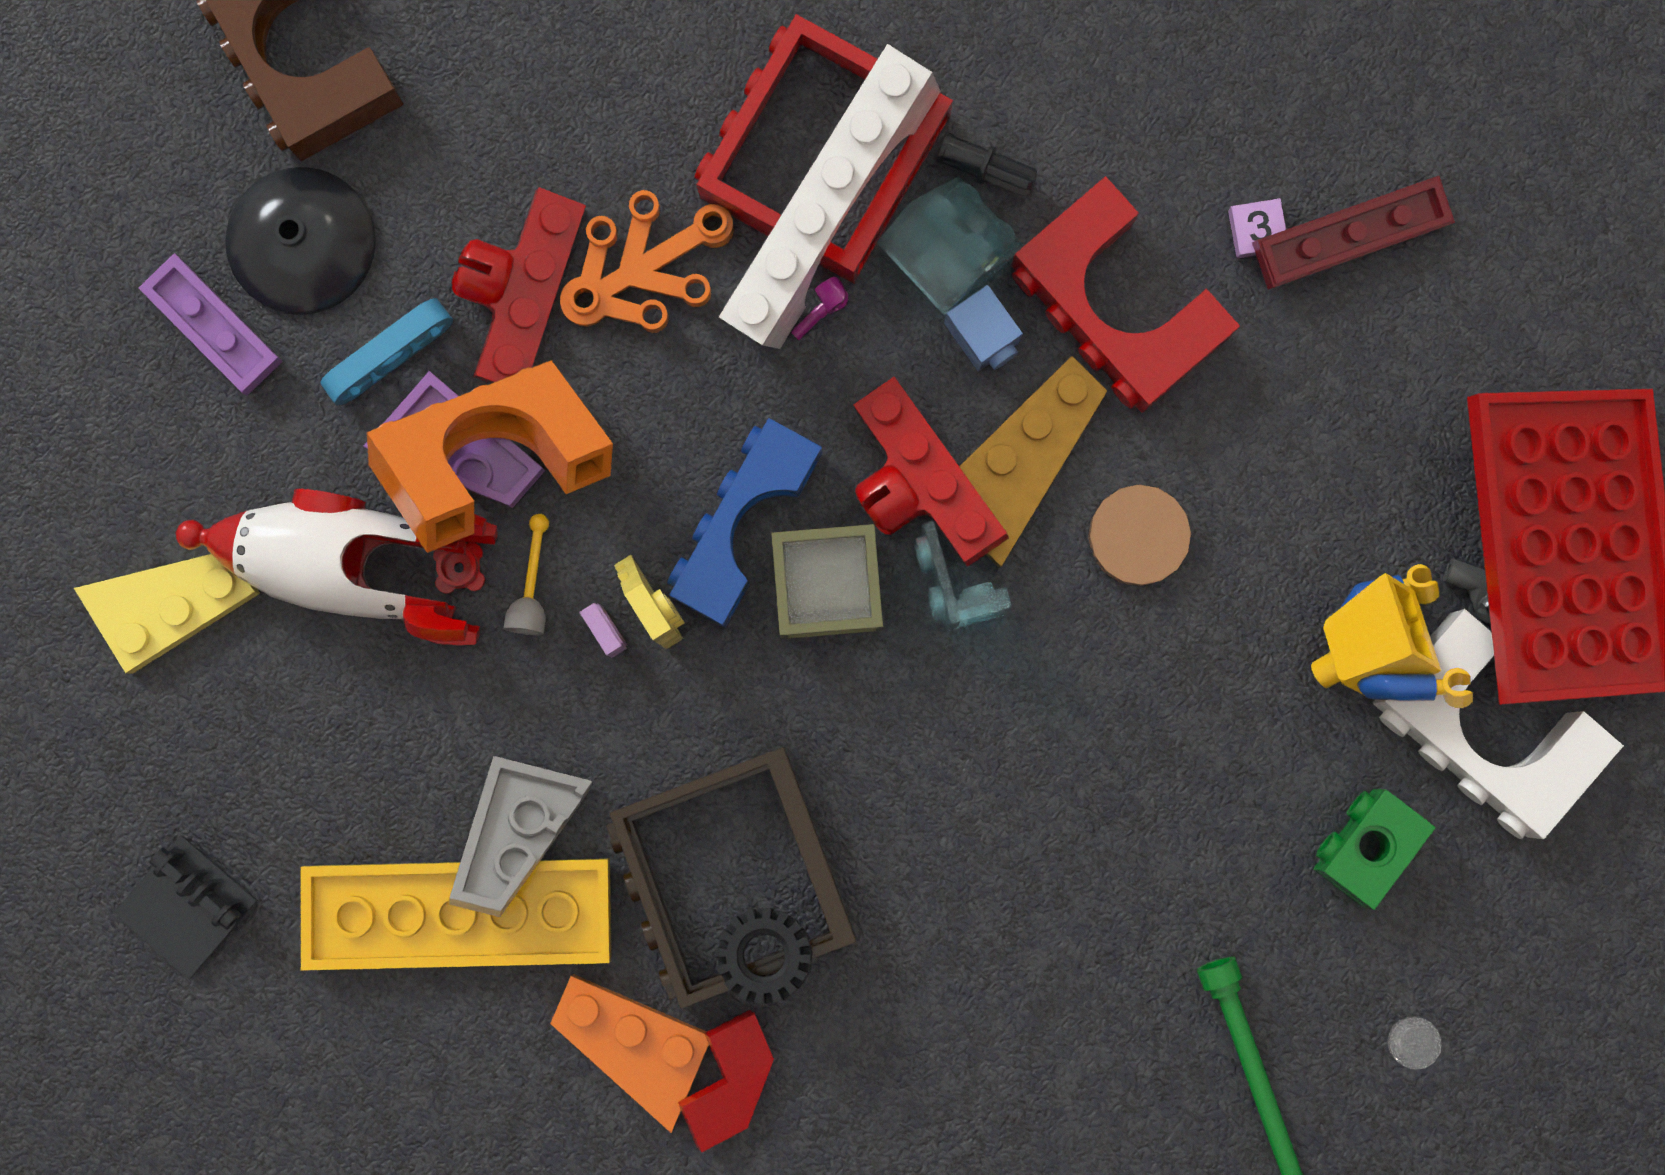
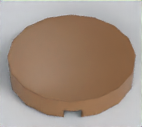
[1088,485,1191,586]

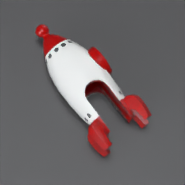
[176,488,498,646]

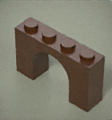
[196,0,404,162]

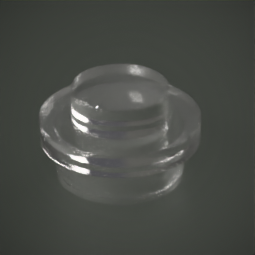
[1388,1016,1441,1069]

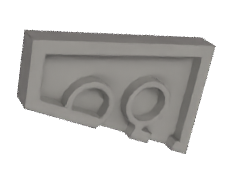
[449,756,592,917]

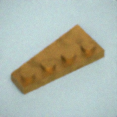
[959,356,1107,568]

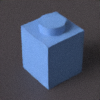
[944,285,1023,372]

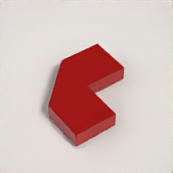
[678,1010,774,1152]

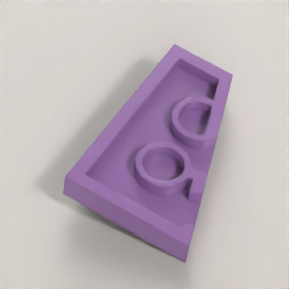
[363,371,545,508]

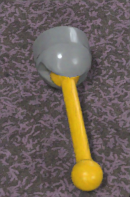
[503,514,549,636]

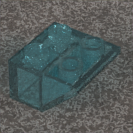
[877,176,1024,316]

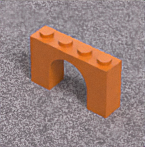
[367,360,613,553]

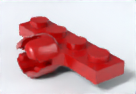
[452,187,586,383]
[853,377,1009,567]

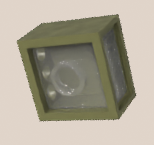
[772,524,883,639]

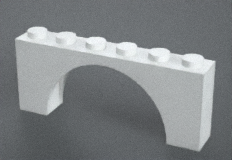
[719,44,941,349]

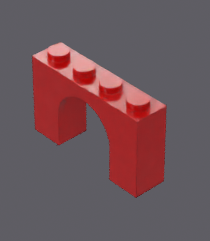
[1011,176,1240,413]

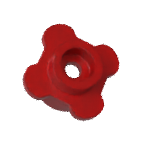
[433,542,485,594]

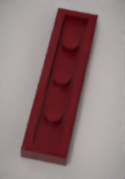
[1252,176,1455,290]

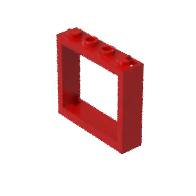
[694,14,953,284]

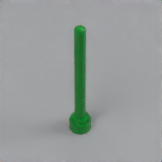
[1196,957,1303,1175]

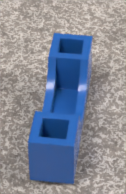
[667,418,822,628]

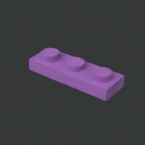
[139,253,283,396]

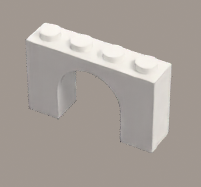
[1373,609,1624,839]

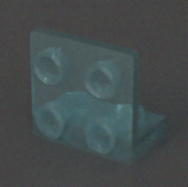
[914,521,1012,631]

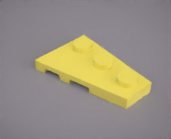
[614,555,685,649]

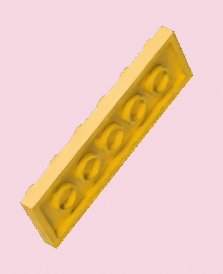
[301,859,611,970]

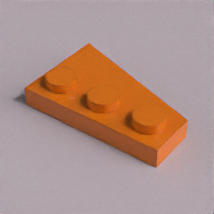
[550,974,709,1133]

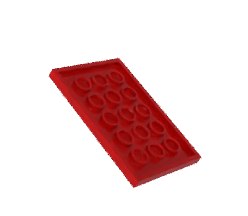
[1467,389,1665,705]

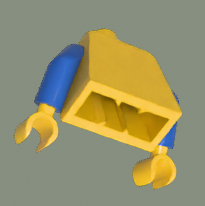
[1311,564,1473,708]

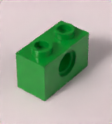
[1313,789,1436,910]

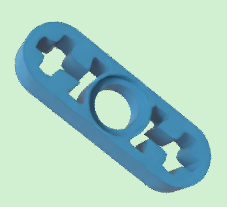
[320,298,453,406]

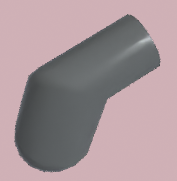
[1443,558,1491,624]

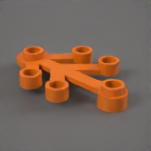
[560,190,734,333]

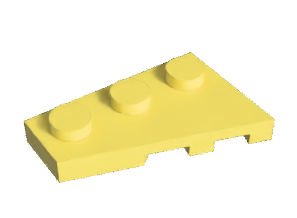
[74,554,260,674]

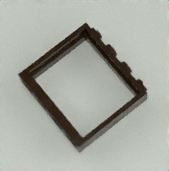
[606,747,856,1009]

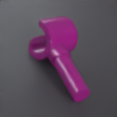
[791,277,848,340]

